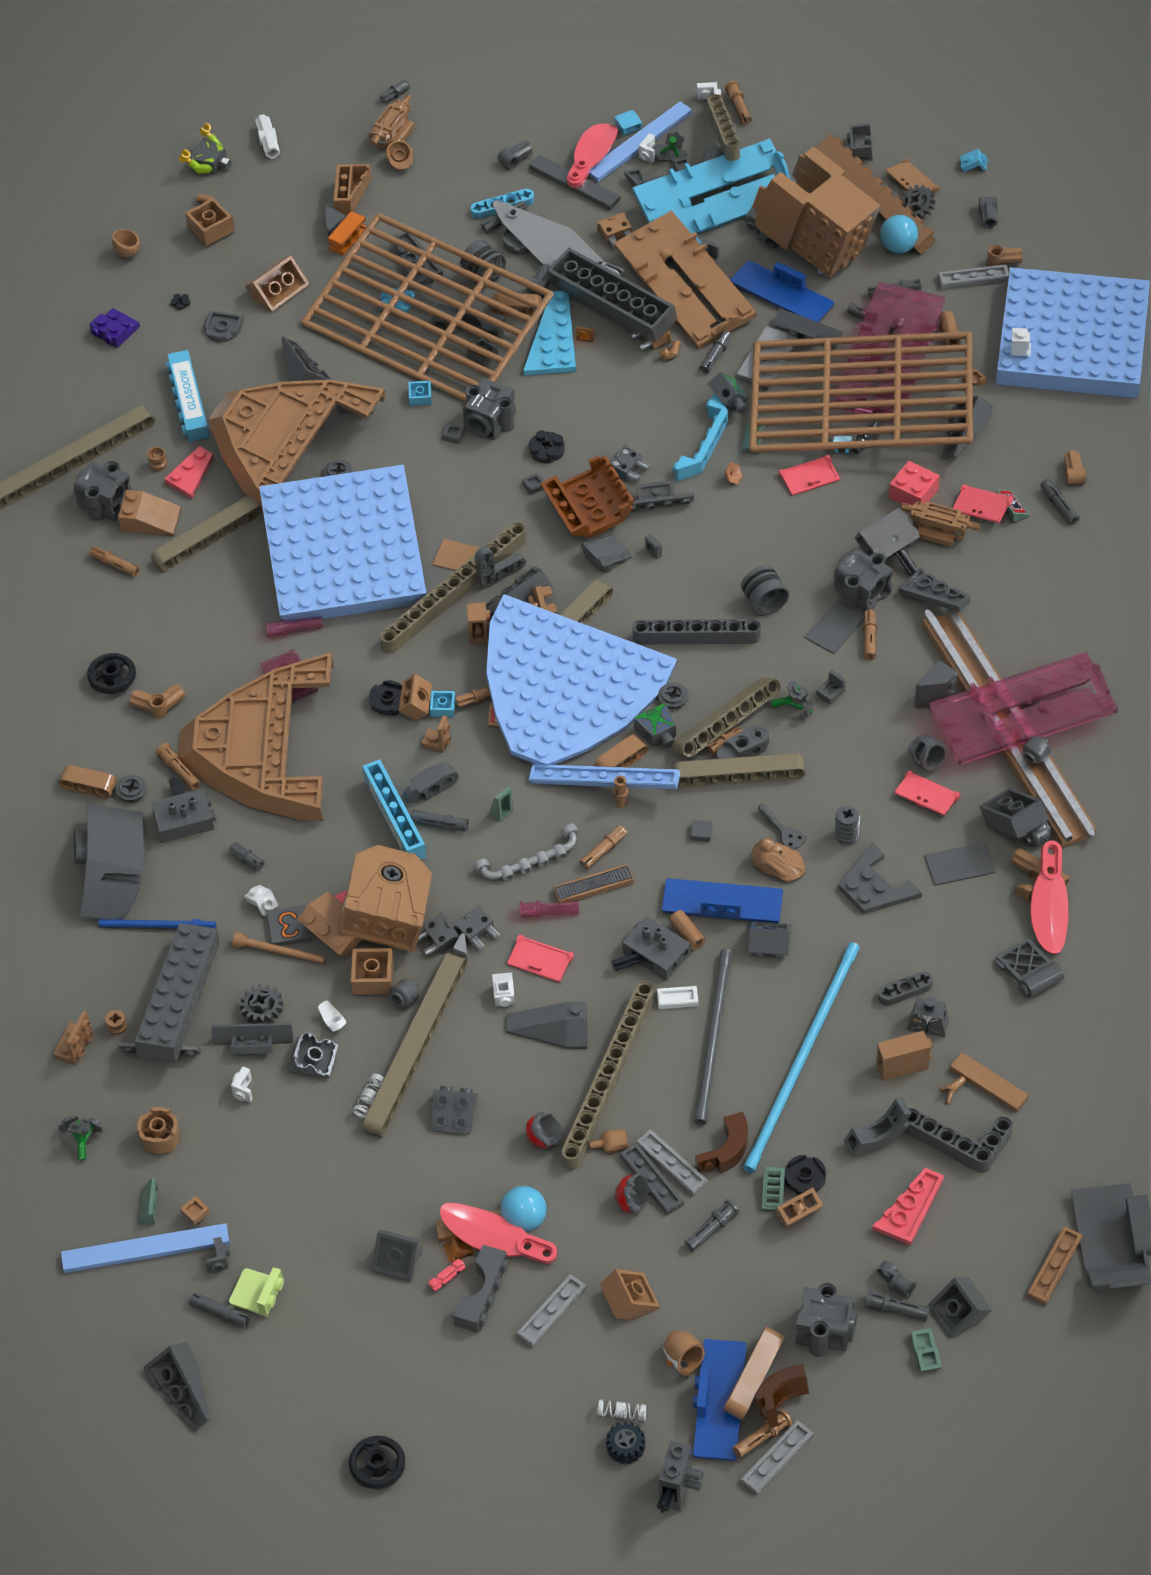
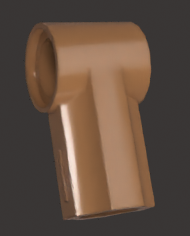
[987,245,1022,266]
[1064,450,1086,485]

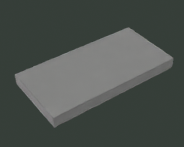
[737,326,798,388]

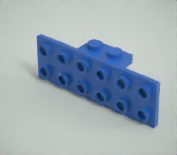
[730,260,834,322]
[662,878,783,923]
[693,1339,747,1461]

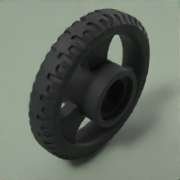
[87,653,136,694]
[349,1435,405,1490]

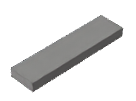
[938,264,1009,289]
[636,1129,708,1196]
[516,1274,587,1348]
[740,1420,814,1496]

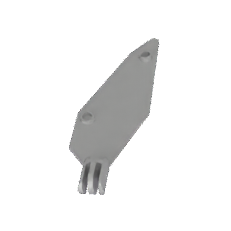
[493,200,624,276]

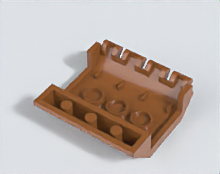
[540,455,635,538]

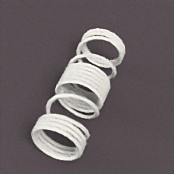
[353,1074,384,1118]
[598,1400,647,1421]

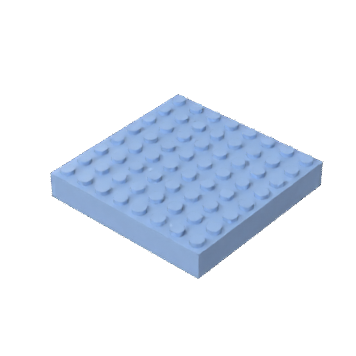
[996,267,1150,398]
[259,465,427,625]

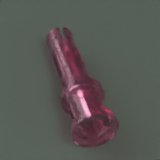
[265,616,323,638]
[520,900,579,918]

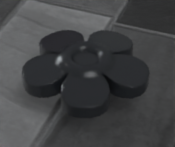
[171,294,190,309]

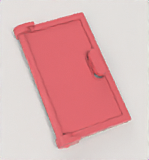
[778,454,840,495]
[953,484,1013,523]
[894,770,961,816]
[507,934,574,983]

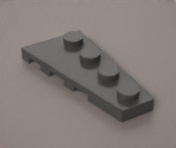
[393,232,443,290]
[899,568,971,612]

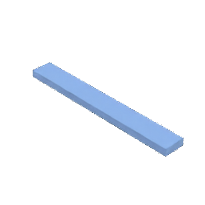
[588,102,692,182]
[529,764,680,789]
[61,1223,230,1273]

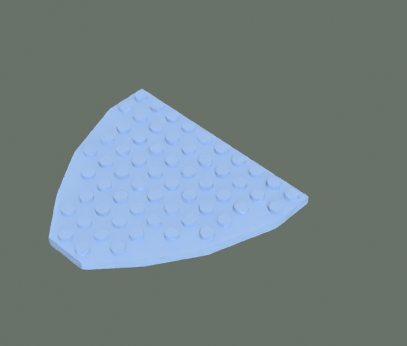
[486,594,677,766]

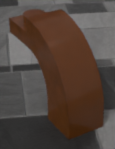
[695,1111,748,1174]
[756,1364,809,1428]

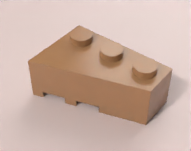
[333,164,372,215]

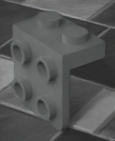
[430,1086,478,1134]

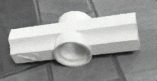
[255,114,280,159]

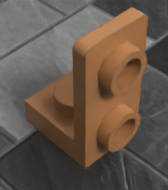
[421,715,451,753]

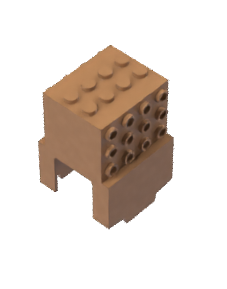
[752,146,881,278]

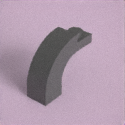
[844,1098,912,1156]

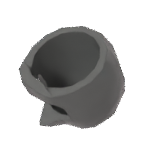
[908,735,947,771]

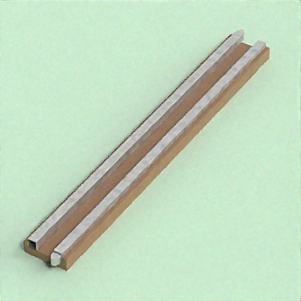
[922,608,1097,848]

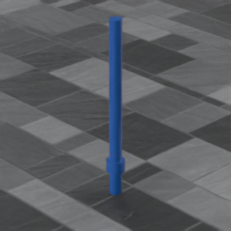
[99,919,217,929]

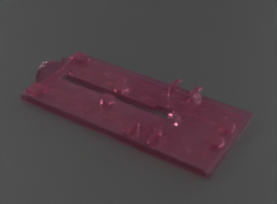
[832,281,946,422]
[929,651,1118,765]

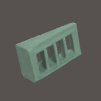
[490,786,513,821]
[762,1167,785,1211]

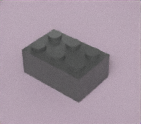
[979,787,1049,839]

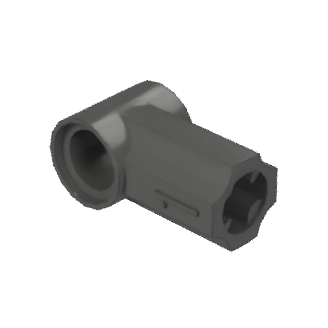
[497,140,532,170]
[979,197,998,228]
[527,263,550,296]

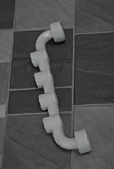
[473,824,578,881]

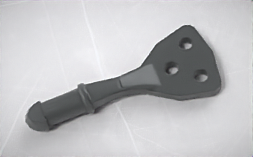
[758,804,806,850]

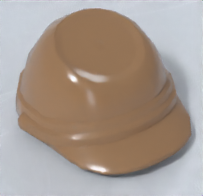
[385,140,413,170]

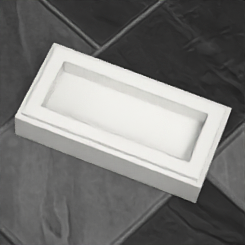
[657,986,698,1009]

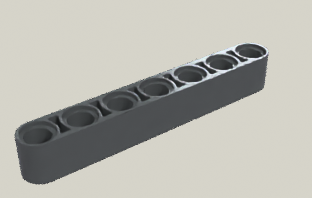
[632,619,761,644]

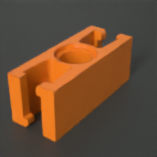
[328,211,366,256]

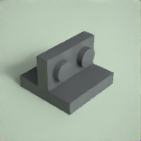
[371,1229,423,1281]

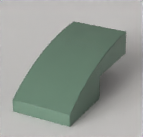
[910,1328,942,1372]

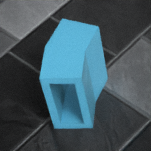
[614,110,642,136]

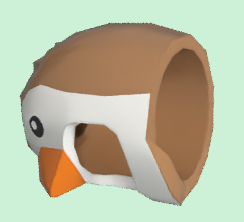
[663,1330,705,1377]

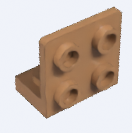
[53,1011,93,1065]

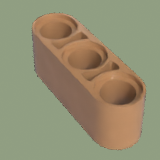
[491,293,542,317]
[594,734,648,768]
[59,765,117,798]

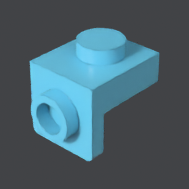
[960,149,988,172]

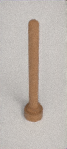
[232,932,325,964]

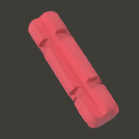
[428,1259,465,1291]

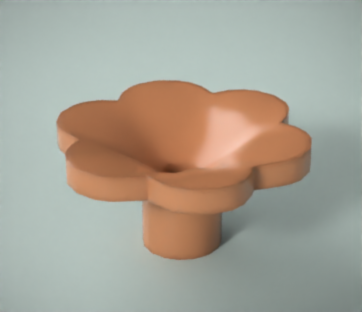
[724,462,742,485]

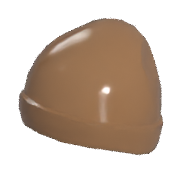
[112,229,140,258]

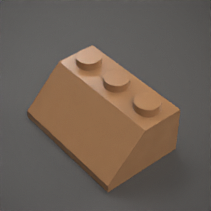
[245,255,310,312]
[297,891,361,958]

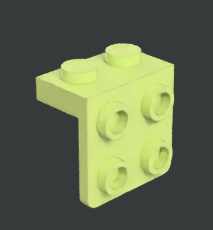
[229,1267,284,1317]

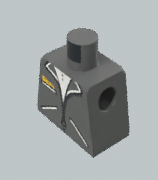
[907,996,949,1037]

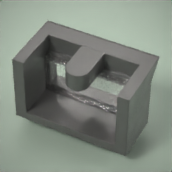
[847,123,873,160]

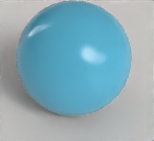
[880,215,918,254]
[500,1186,547,1232]

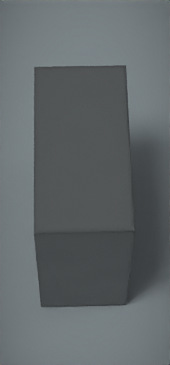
[467,338,498,367]

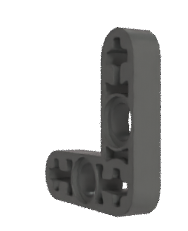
[475,546,526,588]

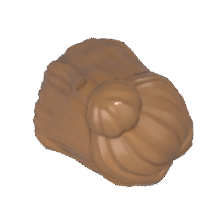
[751,838,806,882]

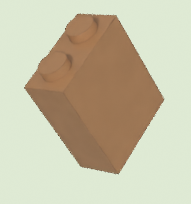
[876,1031,933,1081]

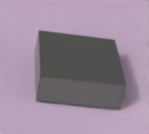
[442,423,465,444]
[522,472,544,495]
[645,534,662,559]
[691,820,712,841]

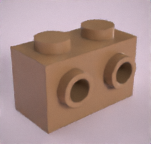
[467,603,490,644]

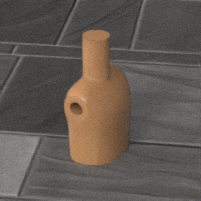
[589,1128,628,1154]

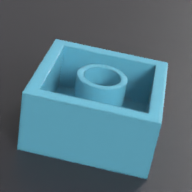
[408,381,432,406]
[430,691,456,717]

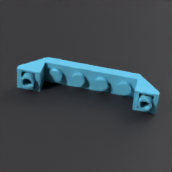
[673,393,728,481]

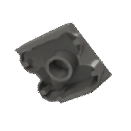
[581,534,632,573]
[287,1033,338,1079]

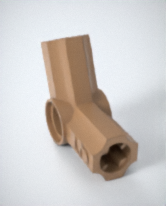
[130,684,186,718]

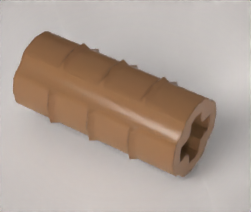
[939,311,961,345]
[669,910,705,950]

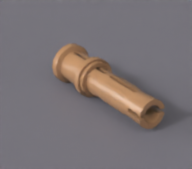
[725,80,752,125]
[155,743,201,790]
[732,1409,793,1458]

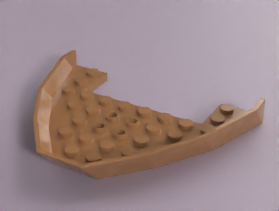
[208,380,385,511]
[178,652,334,821]

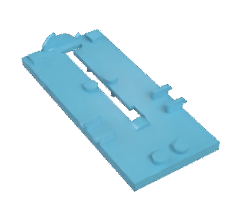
[632,139,792,234]

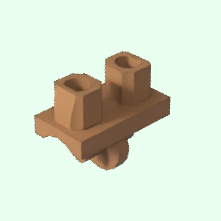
[528,586,557,613]

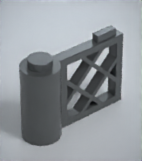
[995,938,1064,998]

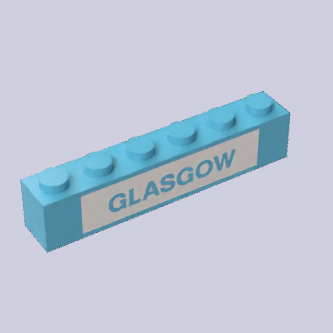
[166,350,209,442]
[362,759,426,860]

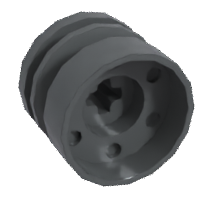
[460,240,506,282]
[741,565,789,615]

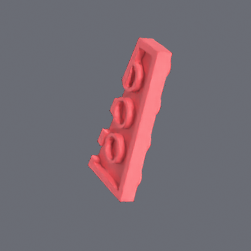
[872,1168,944,1246]

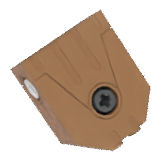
[337,845,432,953]

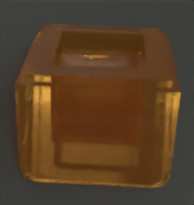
[576,326,596,343]
[443,1237,474,1262]

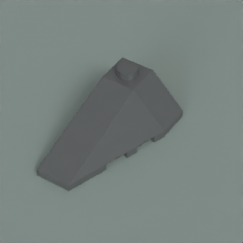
[281,336,332,381]
[942,395,993,459]
[486,566,554,613]
[507,1002,587,1049]
[144,1342,210,1431]

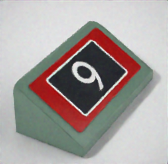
[996,489,1029,523]

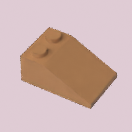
[118,490,181,536]

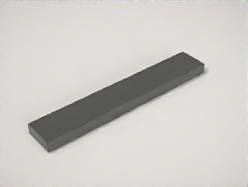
[529,155,620,210]

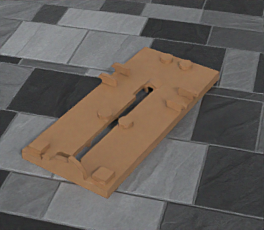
[614,210,757,350]

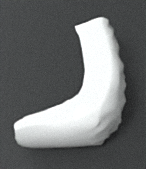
[318,1001,346,1032]

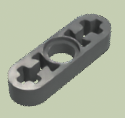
[878,971,933,1005]

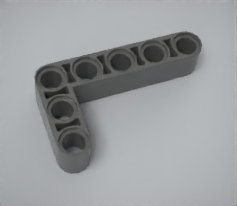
[904,1108,1013,1173]

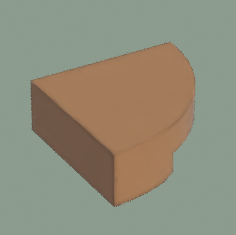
[962,368,988,386]
[1014,884,1033,903]

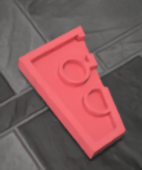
[164,446,214,499]

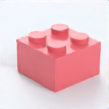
[889,461,940,505]

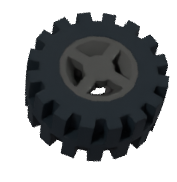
[606,1421,645,1464]

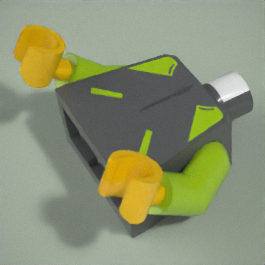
[179,123,231,175]

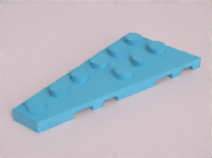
[523,291,576,375]

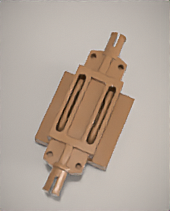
[369,94,415,149]
[901,501,980,547]

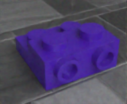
[89,308,140,348]

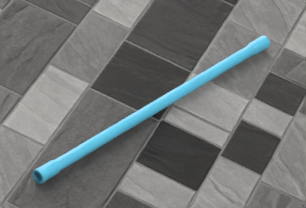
[743,942,860,1173]

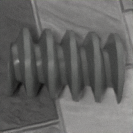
[835,806,860,846]

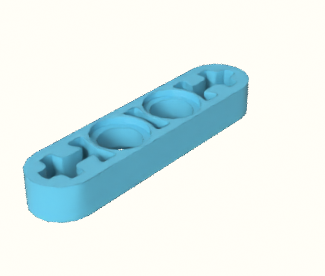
[471,189,534,219]

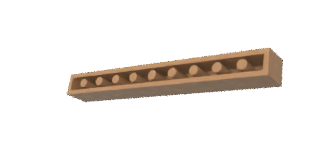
[816,134,936,255]

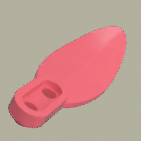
[567,124,618,188]
[1030,841,1068,954]
[440,1203,557,1264]

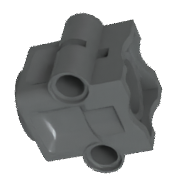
[463,377,516,440]
[74,461,132,522]
[834,549,893,612]
[795,1282,858,1357]

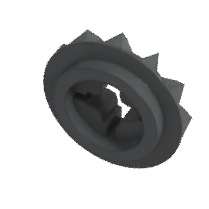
[324,460,353,476]
[658,683,688,709]
[116,775,147,802]

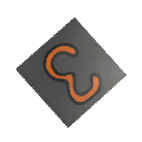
[267,905,312,946]

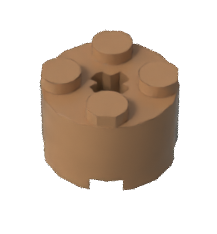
[137,1107,180,1155]

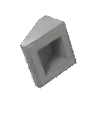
[453,933,468,963]

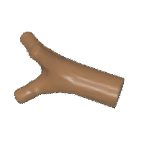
[940,1076,966,1104]

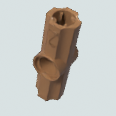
[1011,848,1070,887]

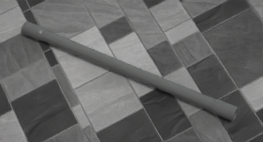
[694,949,732,1125]

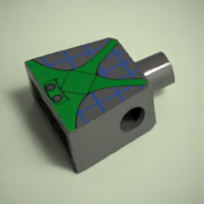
[707,372,748,413]
[634,703,676,748]

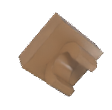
[180,1196,210,1225]

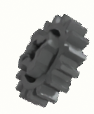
[900,184,936,219]
[240,984,284,1024]

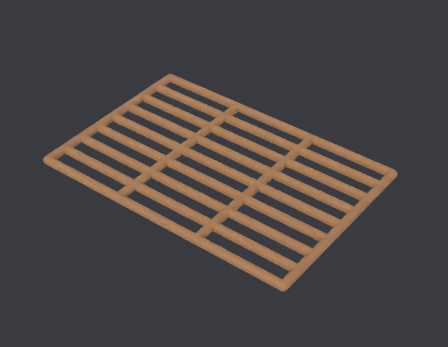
[301,213,554,402]
[749,332,973,452]

